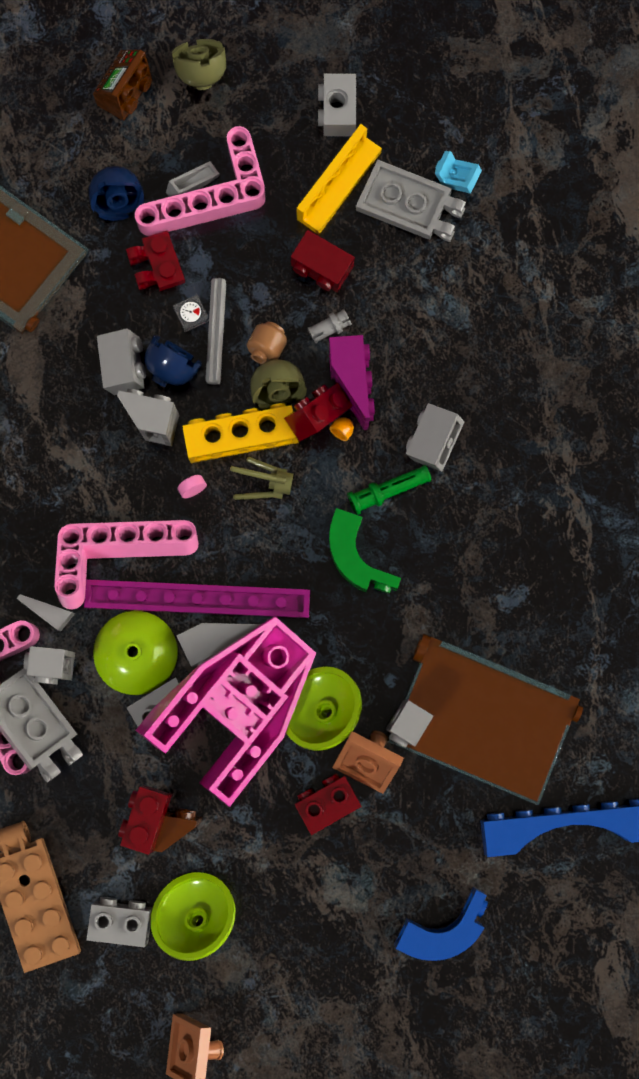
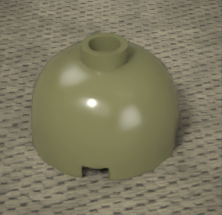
[172,39,226,90]
[250,359,307,410]

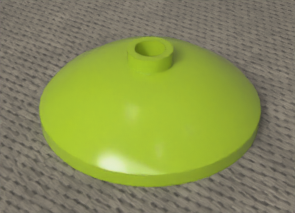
[93,611,178,695]
[286,667,362,751]
[151,872,235,961]

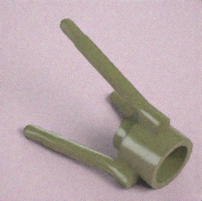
[230,457,294,500]

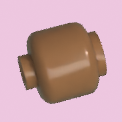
[247,322,287,364]

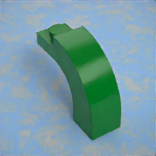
[329,508,401,593]

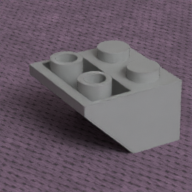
[117,389,179,446]

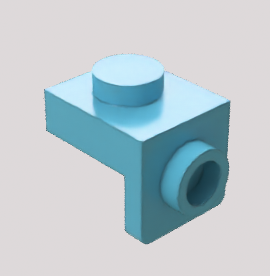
[435,151,482,194]

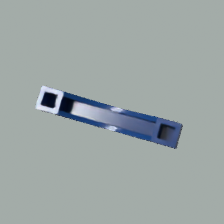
[480,799,639,857]

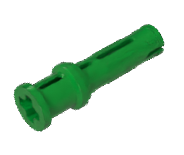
[347,465,432,515]

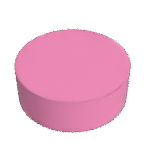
[178,475,207,499]

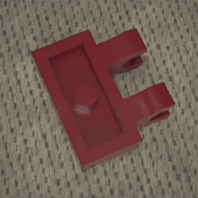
[126,230,185,291]

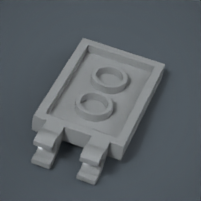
[356,160,466,242]
[0,668,83,782]

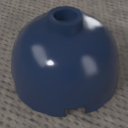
[89,166,144,221]
[145,335,201,387]

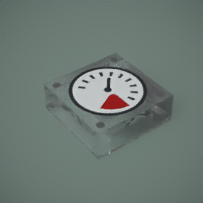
[173,295,209,332]

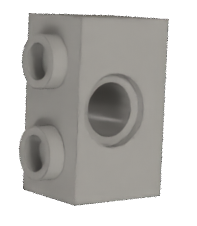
[318,74,356,136]
[385,700,433,748]

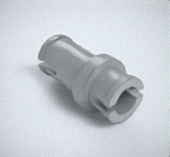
[308,309,352,344]

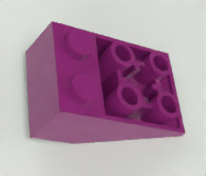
[329,335,375,430]

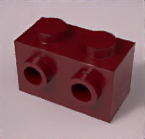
[291,230,355,293]
[284,383,353,441]
[294,773,362,835]
[118,785,172,855]

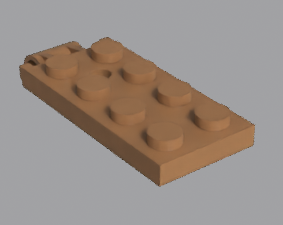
[0,821,81,973]

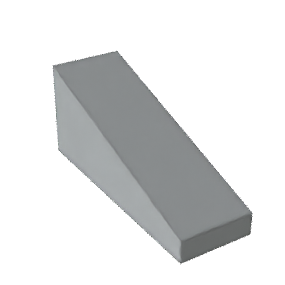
[166,161,219,197]
[17,594,75,631]

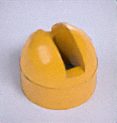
[329,417,354,441]

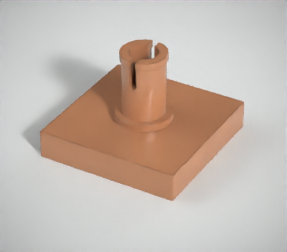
[332,731,404,794]
[166,1014,224,1079]

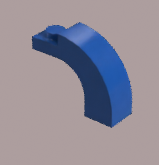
[394,887,488,961]

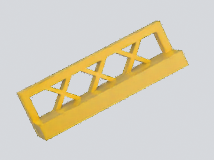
[297,124,382,235]

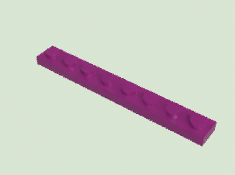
[84,579,310,618]

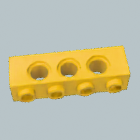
[182,403,299,463]

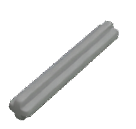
[206,278,226,385]

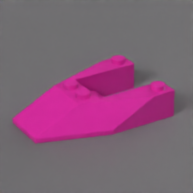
[135,616,316,807]

